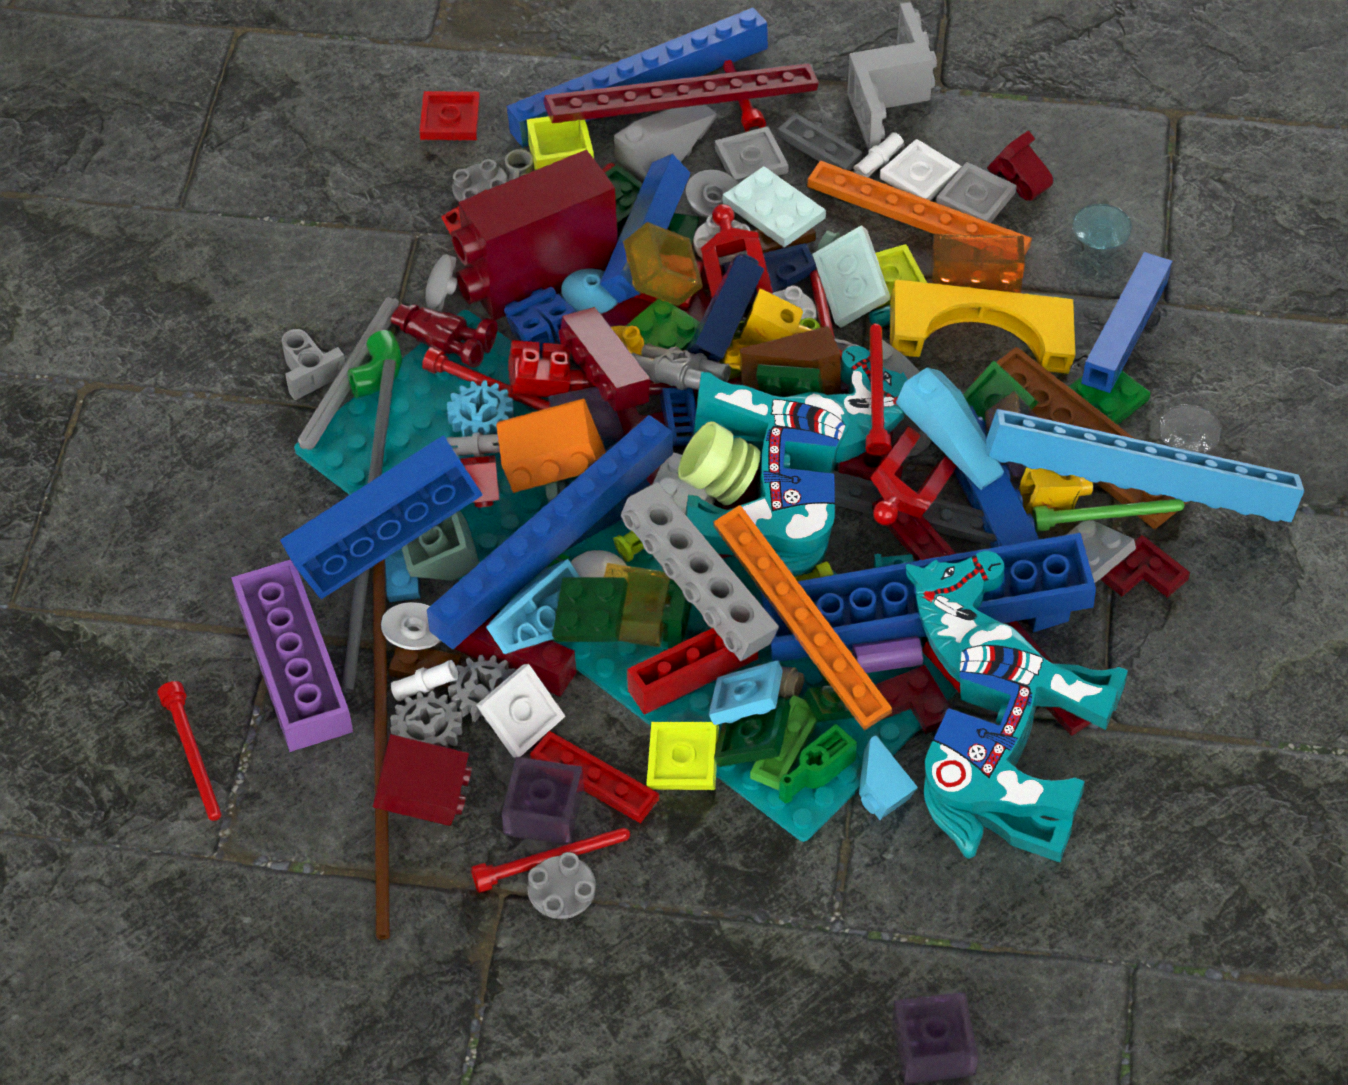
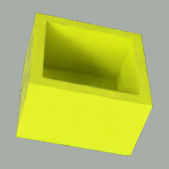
[527,116,594,170]

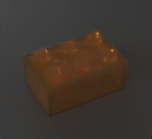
[930,234,1025,293]

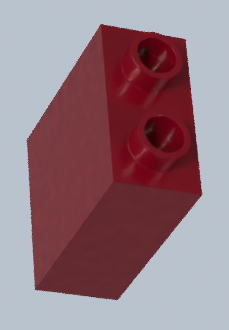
[451,149,617,320]

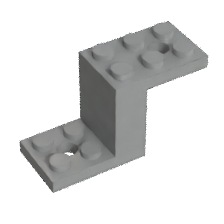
[847,2,937,151]

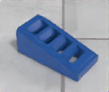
[660,387,696,446]

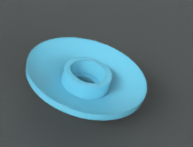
[561,269,618,314]

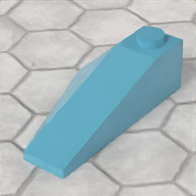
[486,559,580,654]

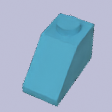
[859,735,918,820]

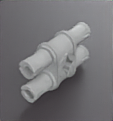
[632,343,731,390]

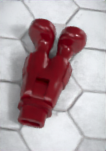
[391,304,498,368]

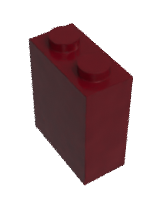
[372,734,472,826]

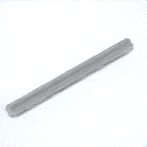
[298,297,399,450]

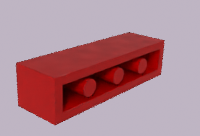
[627,619,758,715]

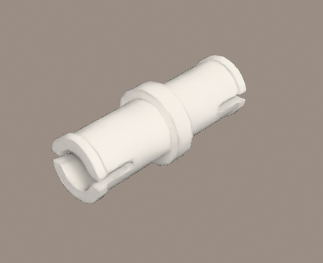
[853,132,905,178]
[391,660,458,701]

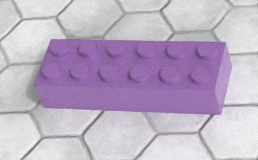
[231,560,353,752]

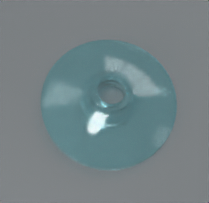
[1073,204,1132,249]

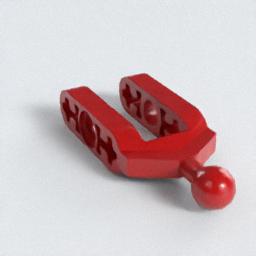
[701,204,774,298]
[870,426,957,526]

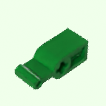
[779,724,857,804]

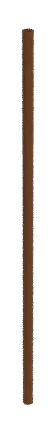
[373,559,390,940]

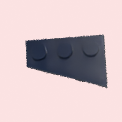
[722,243,816,311]

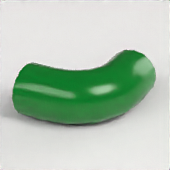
[348,330,403,399]

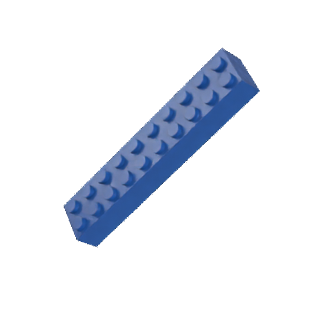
[760,533,1096,662]

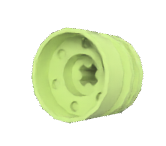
[678,421,760,505]

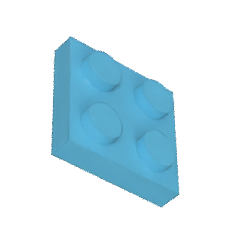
[709,660,783,725]

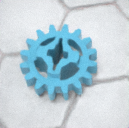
[447,380,514,437]

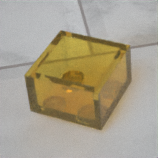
[623,222,703,306]
[604,563,671,647]

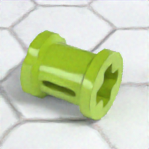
[614,531,645,562]

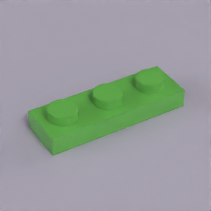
[750,695,818,790]

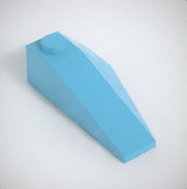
[896,368,1004,490]

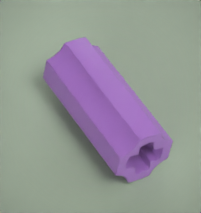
[852,636,923,673]

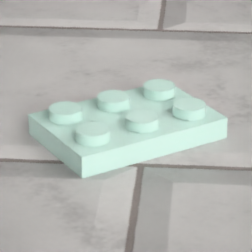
[723,166,826,248]
[812,225,891,328]

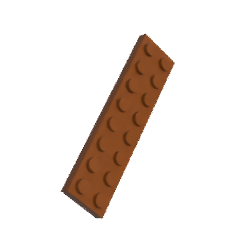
[974,347,1190,530]

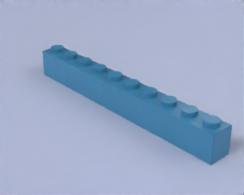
[986,409,1304,522]

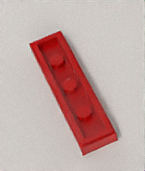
[530,731,659,823]

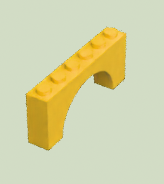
[890,279,1075,374]

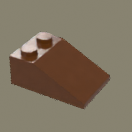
[740,326,841,395]

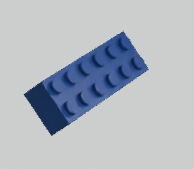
[280,435,483,599]

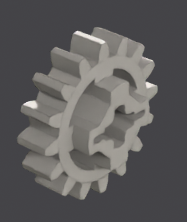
[448,655,516,723]
[390,691,463,748]

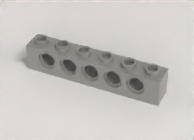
[621,482,779,661]

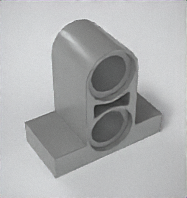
[282,329,345,400]

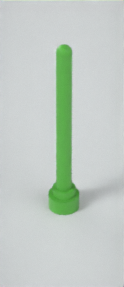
[1032,499,1185,532]

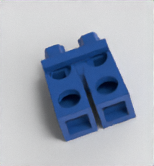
[504,287,576,357]

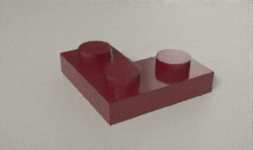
[1100,535,1190,598]
[875,665,952,734]

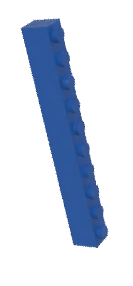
[507,8,768,148]
[427,415,673,650]

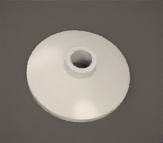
[381,602,441,650]

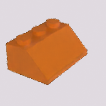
[496,398,606,493]

